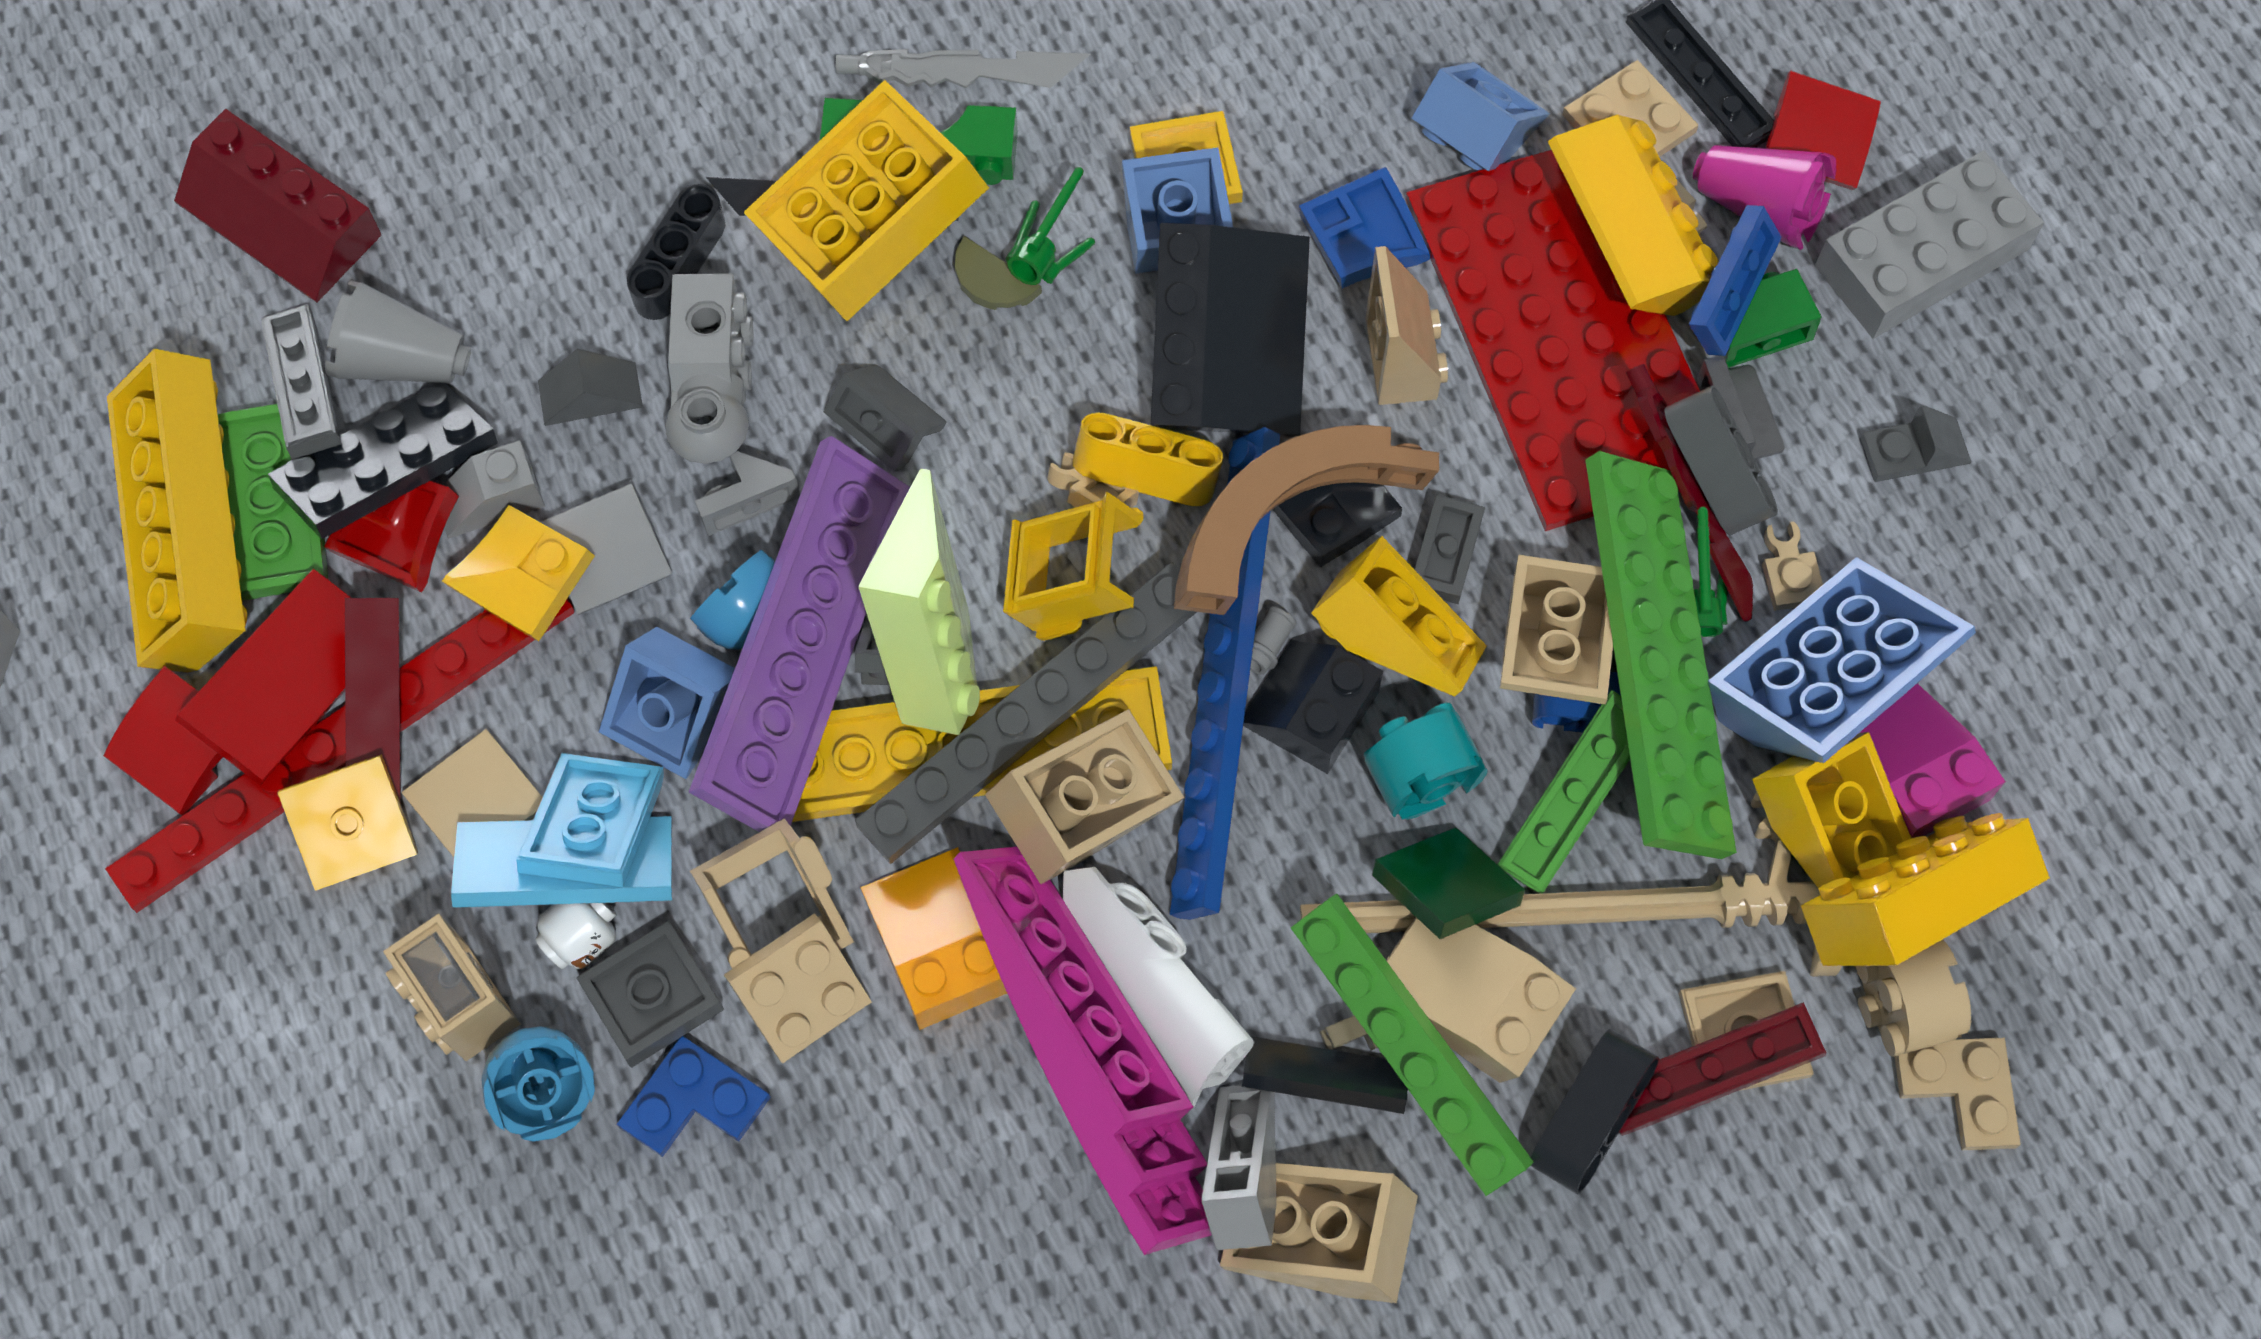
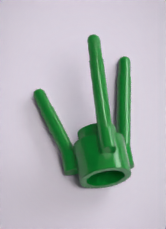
[1005,167,1095,285]
[1694,507,1728,637]

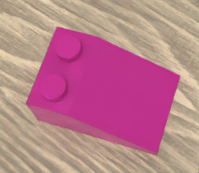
[1860,683,2006,838]

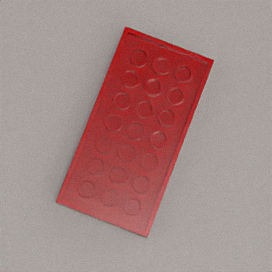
[1405,150,1700,531]

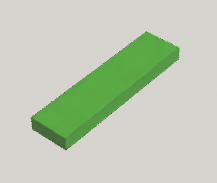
[1497,690,1630,894]

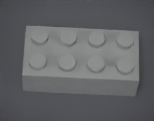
[1815,150,2044,339]

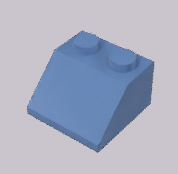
[1412,62,1550,171]
[1122,147,1233,274]
[599,627,735,779]

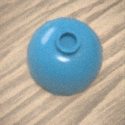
[690,550,775,650]
[481,1026,595,1142]

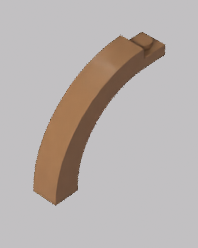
[1174,425,1439,615]

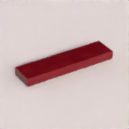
[345,598,400,802]
[1620,1002,1826,1136]

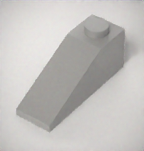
[1201,1085,1276,1250]

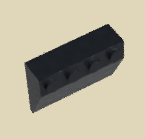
[1150,223,1310,436]

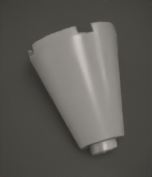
[325,280,471,383]

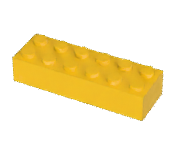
[107,349,247,673]

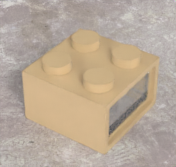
[383,913,521,1061]

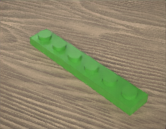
[1290,894,1534,1196]

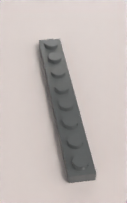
[855,562,1197,864]

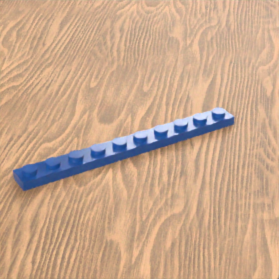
[1169,427,1280,920]

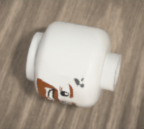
[535,903,617,969]

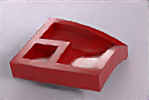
[324,481,459,593]

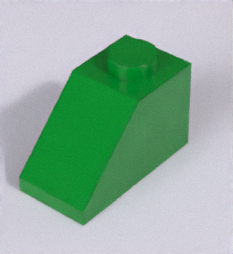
[1724,268,1822,368]

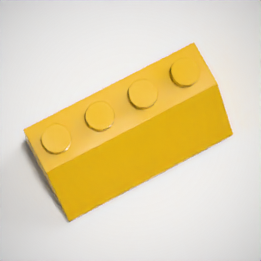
[1547,114,1719,316]

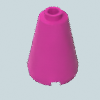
[1693,145,1836,250]

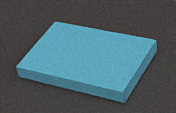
[516,753,664,888]

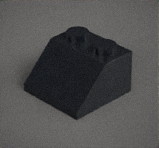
[1243,640,1383,774]

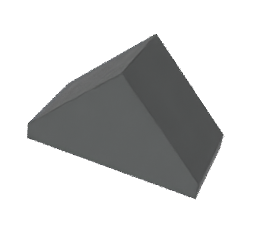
[538,348,643,426]

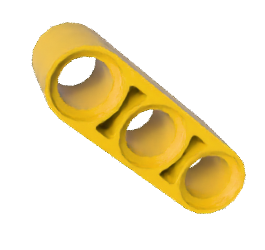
[1072,412,1223,506]

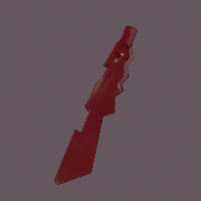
[1626,364,1753,622]

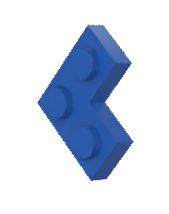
[617,1036,771,1157]

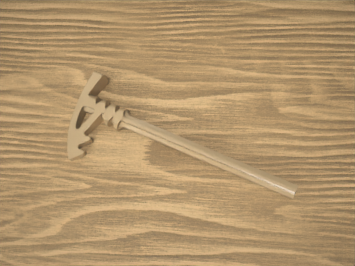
[1300,792,1842,977]

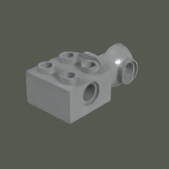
[665,273,754,464]

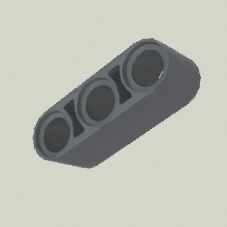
[1665,385,1778,535]

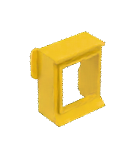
[1003,491,1144,641]

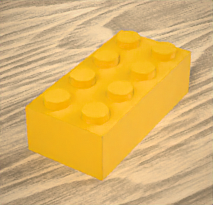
[1801,813,2050,966]

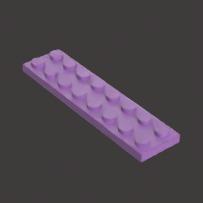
[689,436,910,832]

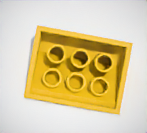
[743,80,989,321]

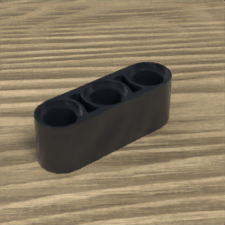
[627,184,725,320]
[1531,1029,1659,1194]

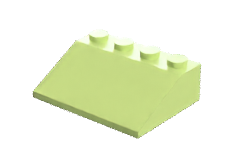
[858,468,980,735]

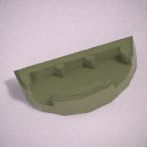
[955,236,1042,310]

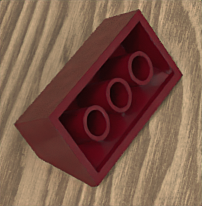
[174,108,382,303]

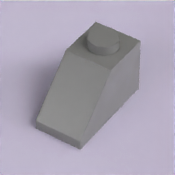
[444,440,545,539]

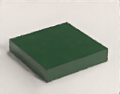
[1372,827,1525,939]

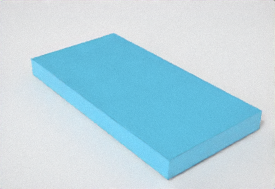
[451,816,672,908]

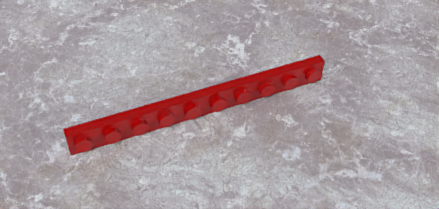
[105,600,575,913]

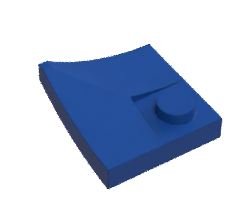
[1299,167,1430,289]

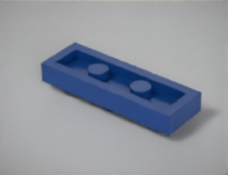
[1689,205,1782,356]

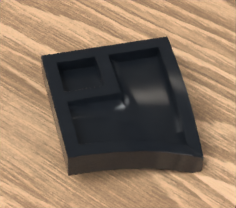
[1273,425,1403,567]

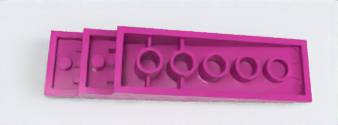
[954,846,1212,1255]

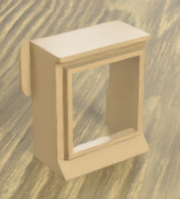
[690,818,854,969]

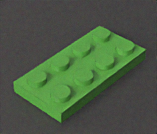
[218,404,328,601]

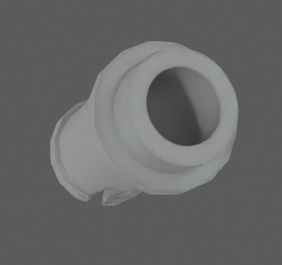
[1250,607,1296,675]

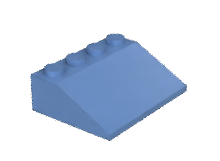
[1708,557,1976,763]

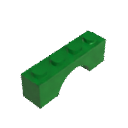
[820,98,1018,185]

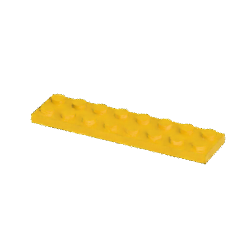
[792,666,1172,822]

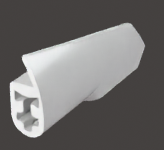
[1063,867,1254,1108]

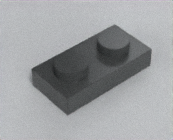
[1415,494,1485,604]

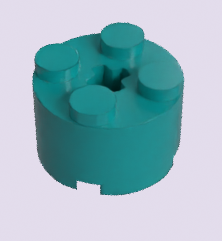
[1363,702,1488,820]

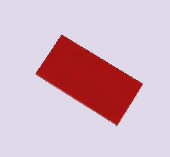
[175,568,351,786]

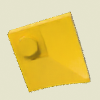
[442,505,595,642]

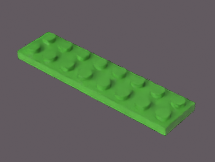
[1586,451,1737,859]

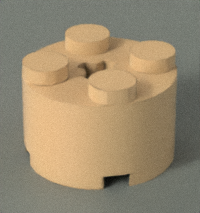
[1856,939,1971,1057]

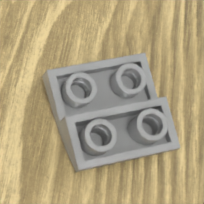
[541,484,672,615]

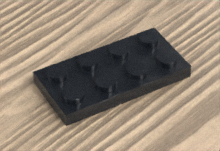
[268,382,498,539]

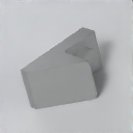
[695,451,800,536]

